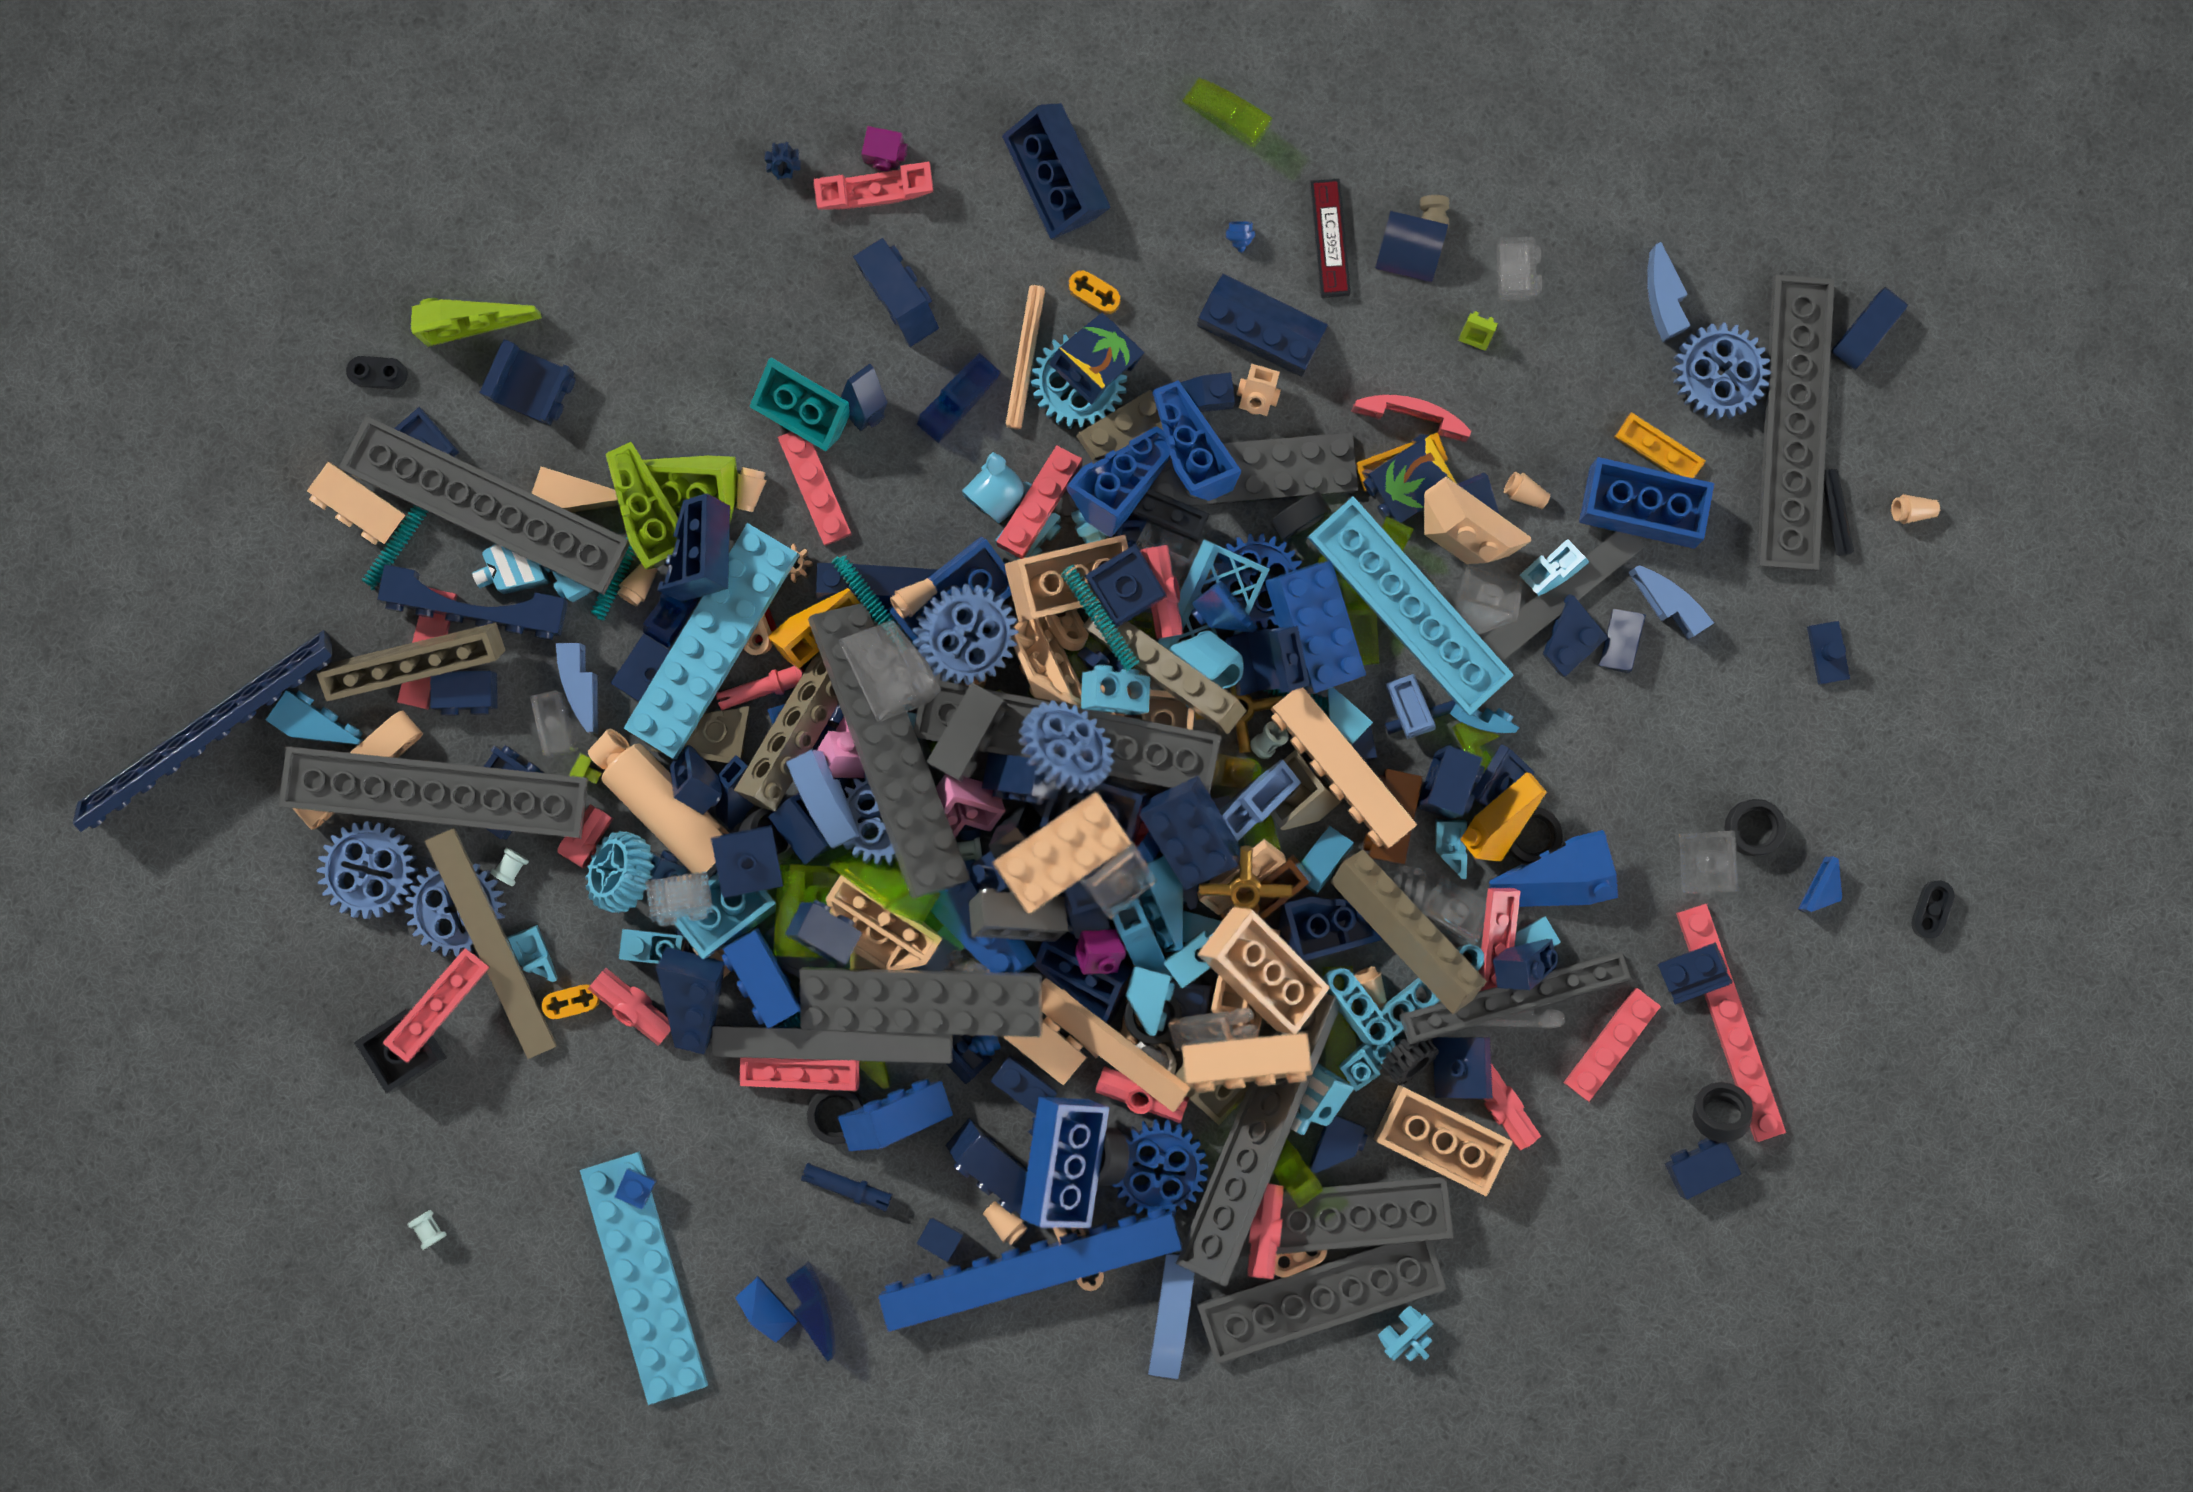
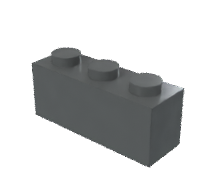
[927,683,1007,782]
[969,888,1068,942]

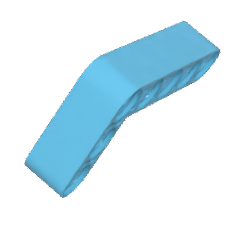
[1323,945,1484,1046]

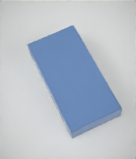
[1386,674,1436,739]

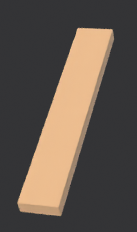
[1042,978,1191,1113]

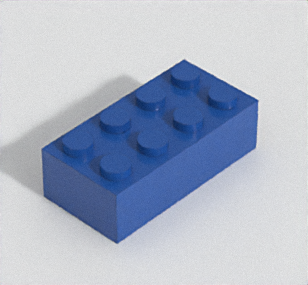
[1579,457,1714,549]
[888,536,1012,658]
[1265,561,1366,694]
[1020,1097,1109,1228]

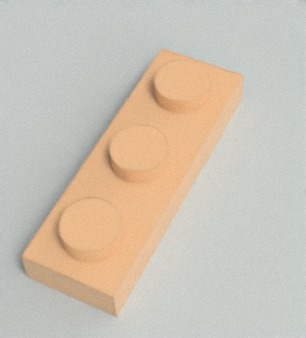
[1197,839,1286,915]

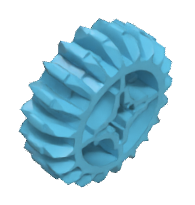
[585,831,654,913]

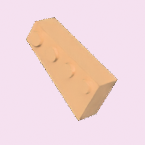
[1003,1016,1086,1085]

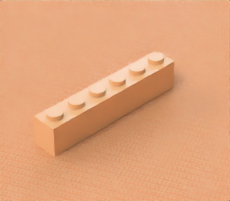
[1271,688,1417,849]

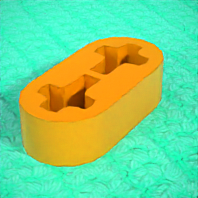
[1069,271,1120,315]
[542,984,600,1019]

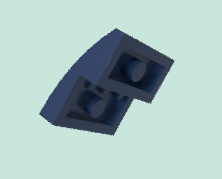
[1375,211,1448,282]

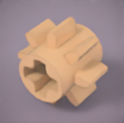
[789,544,813,583]

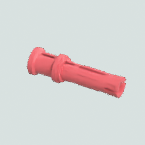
[716,666,805,710]

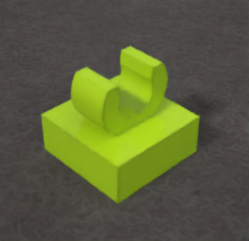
[1458,311,1498,351]
[569,752,602,784]

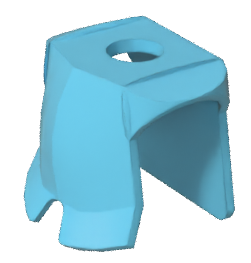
[1171,630,1243,708]

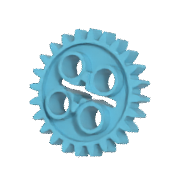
[1031,332,1127,430]

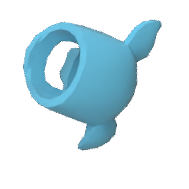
[962,452,1032,524]

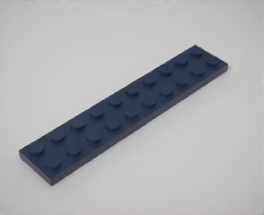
[72,630,332,832]

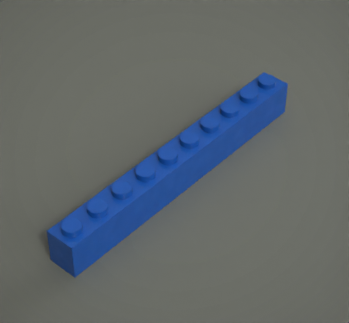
[878,1207,1182,1332]

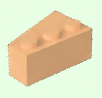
[307,462,405,545]

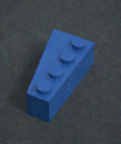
[918,859,1037,973]

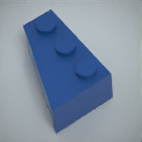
[722,928,801,1029]
[838,1078,953,1151]

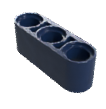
[1831,286,1908,370]

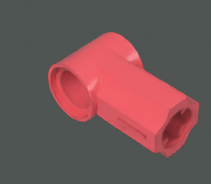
[557,804,614,868]

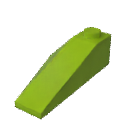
[411,298,542,347]
[606,442,678,569]
[643,455,738,523]

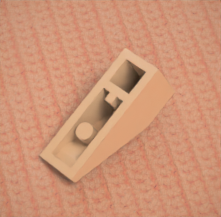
[532,467,619,512]

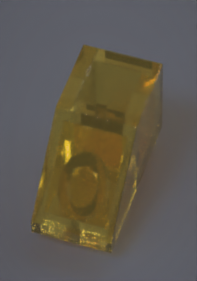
[1212,754,1255,790]

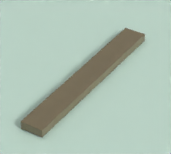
[425,828,557,1059]

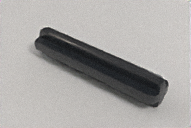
[1823,469,1854,556]

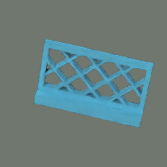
[1158,539,1270,659]

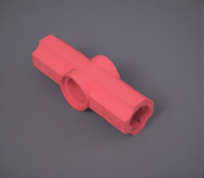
[1141,545,1183,639]
[588,968,671,1046]
[1484,1064,1541,1151]
[1095,1066,1189,1123]
[1247,1184,1284,1279]

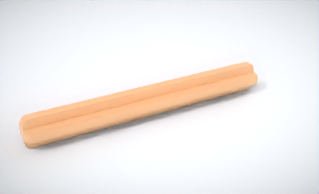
[1006,285,1045,429]

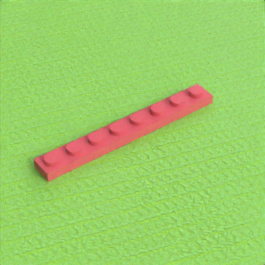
[1676,904,1786,1142]

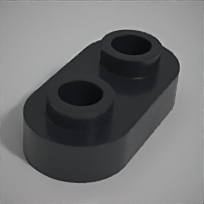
[346,356,408,389]
[1911,880,1955,939]

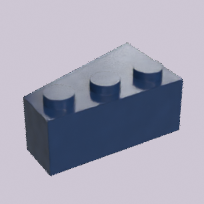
[853,238,940,347]
[658,493,730,602]
[982,753,1059,805]
[1034,932,1133,1024]
[656,947,725,1055]
[946,1118,1028,1215]

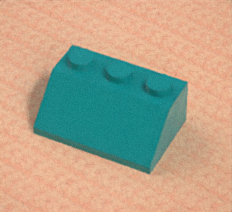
[749,357,850,451]

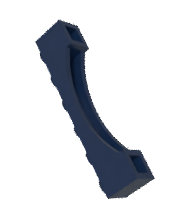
[377,565,568,640]

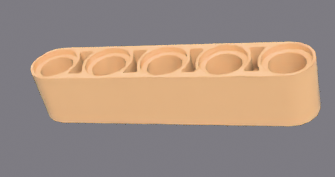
[292,710,423,830]

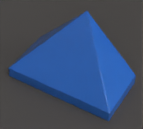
[1798,856,1842,912]
[735,1277,798,1343]

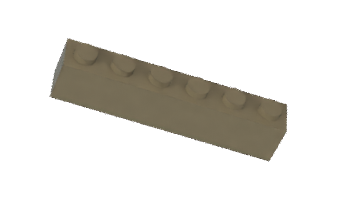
[1083,605,1246,735]
[316,623,506,702]
[1331,850,1487,1014]

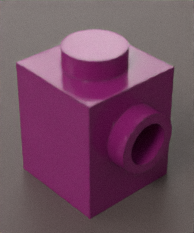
[861,126,908,172]
[1075,929,1126,974]

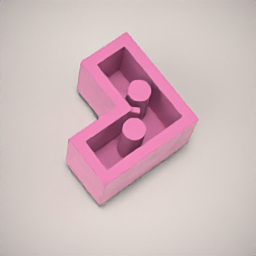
[817,717,865,778]
[936,774,1005,838]

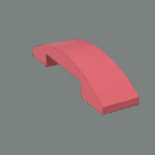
[814,162,934,210]
[1352,395,1471,442]

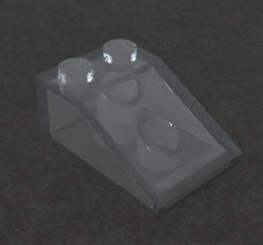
[839,620,941,722]

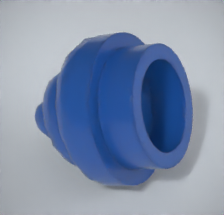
[1226,221,1255,252]
[968,1035,1001,1056]

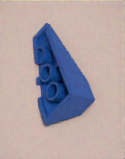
[1153,380,1242,501]
[1066,426,1171,537]
[1191,580,1258,633]
[1489,830,1618,907]

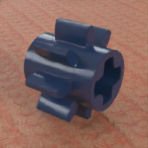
[764,142,801,180]

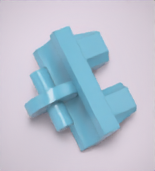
[1378,1306,1433,1362]

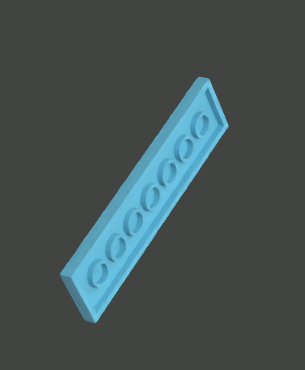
[1307,496,1514,716]
[624,523,800,759]
[580,1151,708,1405]

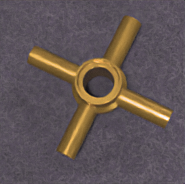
[1194,685,1283,753]
[1199,846,1291,910]

